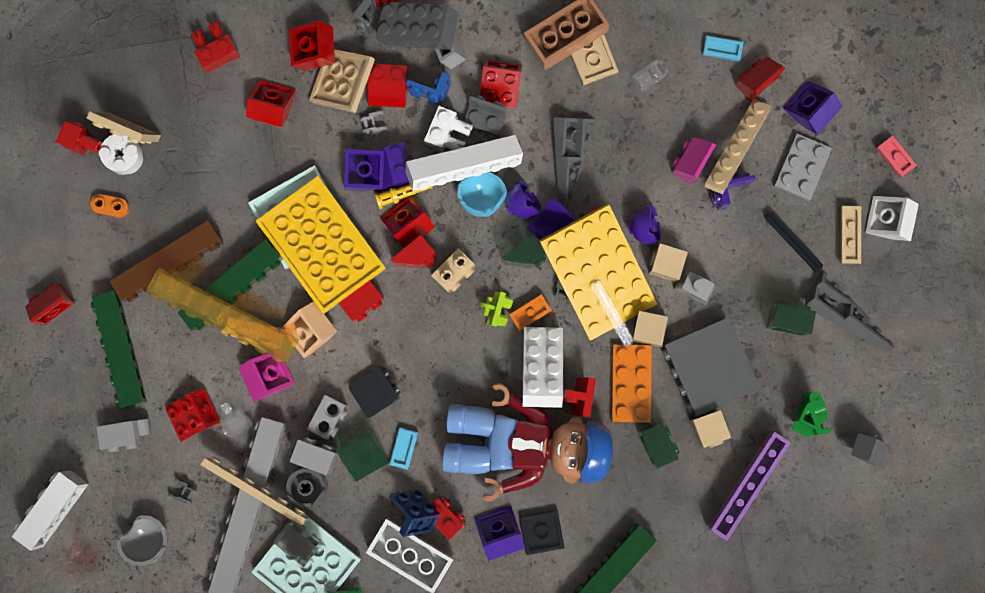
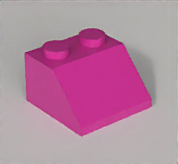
[672,137,716,184]
[238,349,295,402]

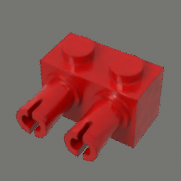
[190,21,240,73]
[55,121,102,156]

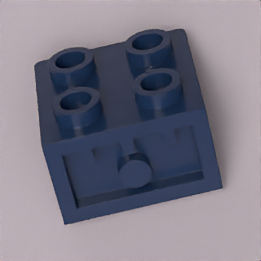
[389,489,440,537]

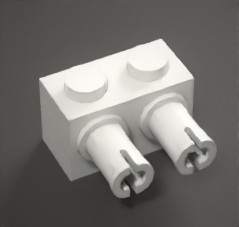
[424,106,473,152]

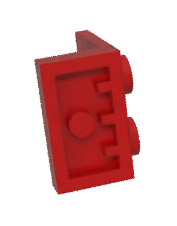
[480,60,522,108]
[165,388,221,442]
[431,496,466,540]

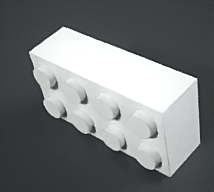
[523,327,563,407]
[12,470,89,551]
[366,517,454,593]

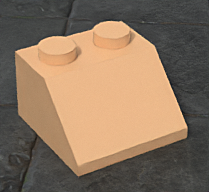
[282,302,337,358]

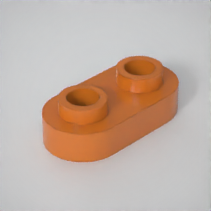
[90,194,130,218]

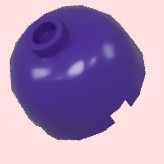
[506,180,542,219]
[628,205,661,244]

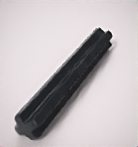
[765,211,823,272]

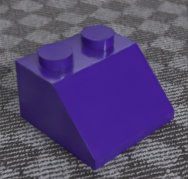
[783,81,843,134]
[376,142,410,191]
[344,149,384,191]
[475,505,525,561]

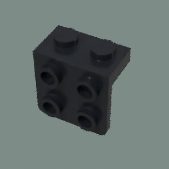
[349,365,401,418]

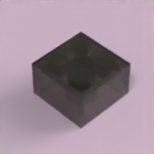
[273,521,323,567]

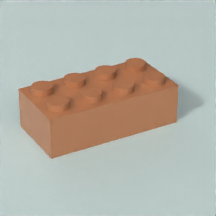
[524,0,609,71]

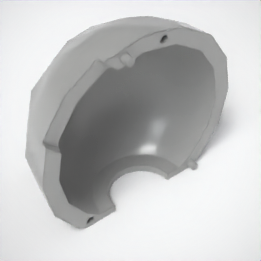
[116,515,168,566]

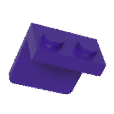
[711,173,756,211]
[527,198,578,240]

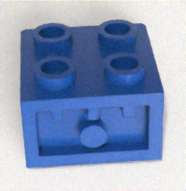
[406,72,451,105]

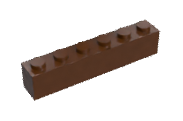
[109,221,223,303]

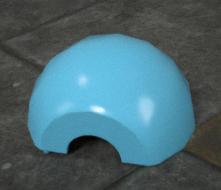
[457,172,507,217]

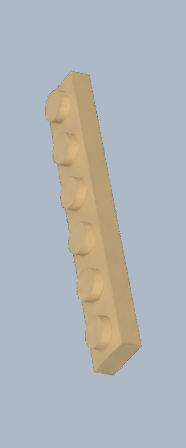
[705,99,771,194]
[201,456,308,526]

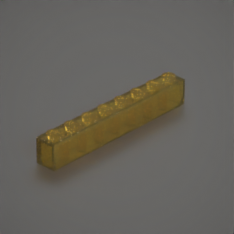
[146,268,299,363]

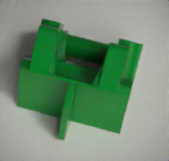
[792,392,831,437]

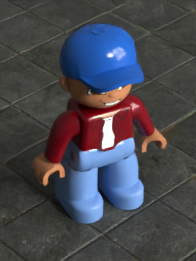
[443,383,613,501]

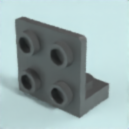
[464,95,506,137]

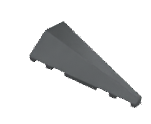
[554,117,595,209]
[805,271,894,352]

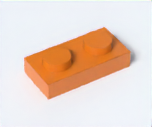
[509,294,552,331]

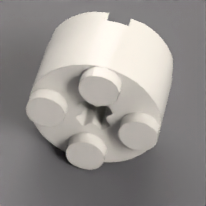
[99,134,143,175]

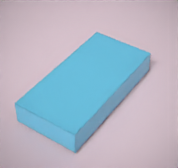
[702,35,743,62]
[389,427,418,470]

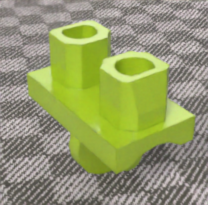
[479,291,513,327]

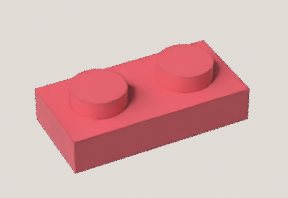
[876,136,917,178]

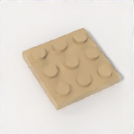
[309,49,375,113]
[87,111,161,144]

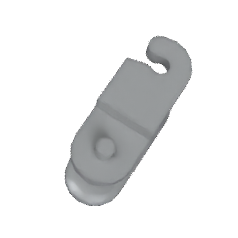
[360,111,387,134]

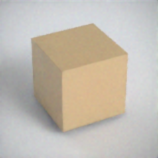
[649,244,688,282]
[633,311,668,347]
[690,410,731,448]

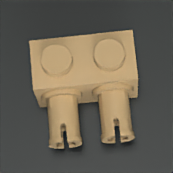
[431,248,475,293]

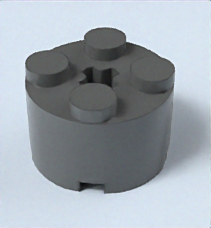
[286,468,328,508]

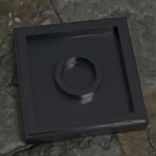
[520,510,565,555]

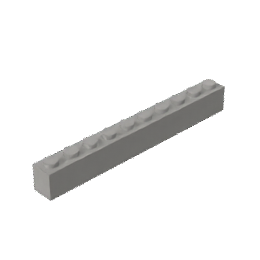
[205,417,287,593]

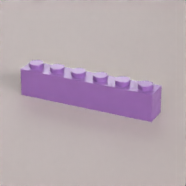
[707,431,791,541]

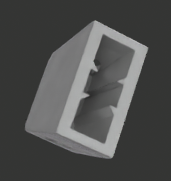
[674,271,715,305]

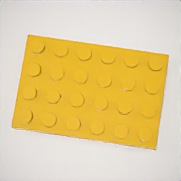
[256,176,386,314]
[539,204,657,341]

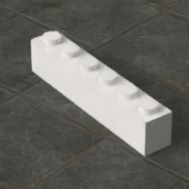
[405,135,523,191]

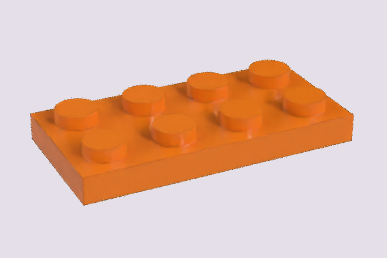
[612,345,652,423]

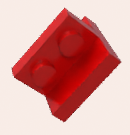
[563,377,596,418]

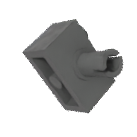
[841,432,889,467]

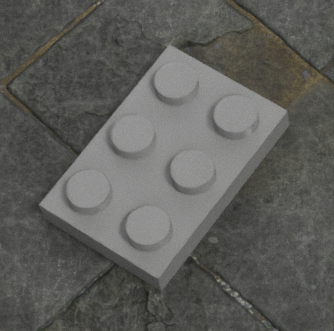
[774,134,832,201]

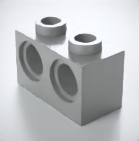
[307,395,348,440]

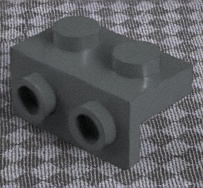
[353,0,376,36]

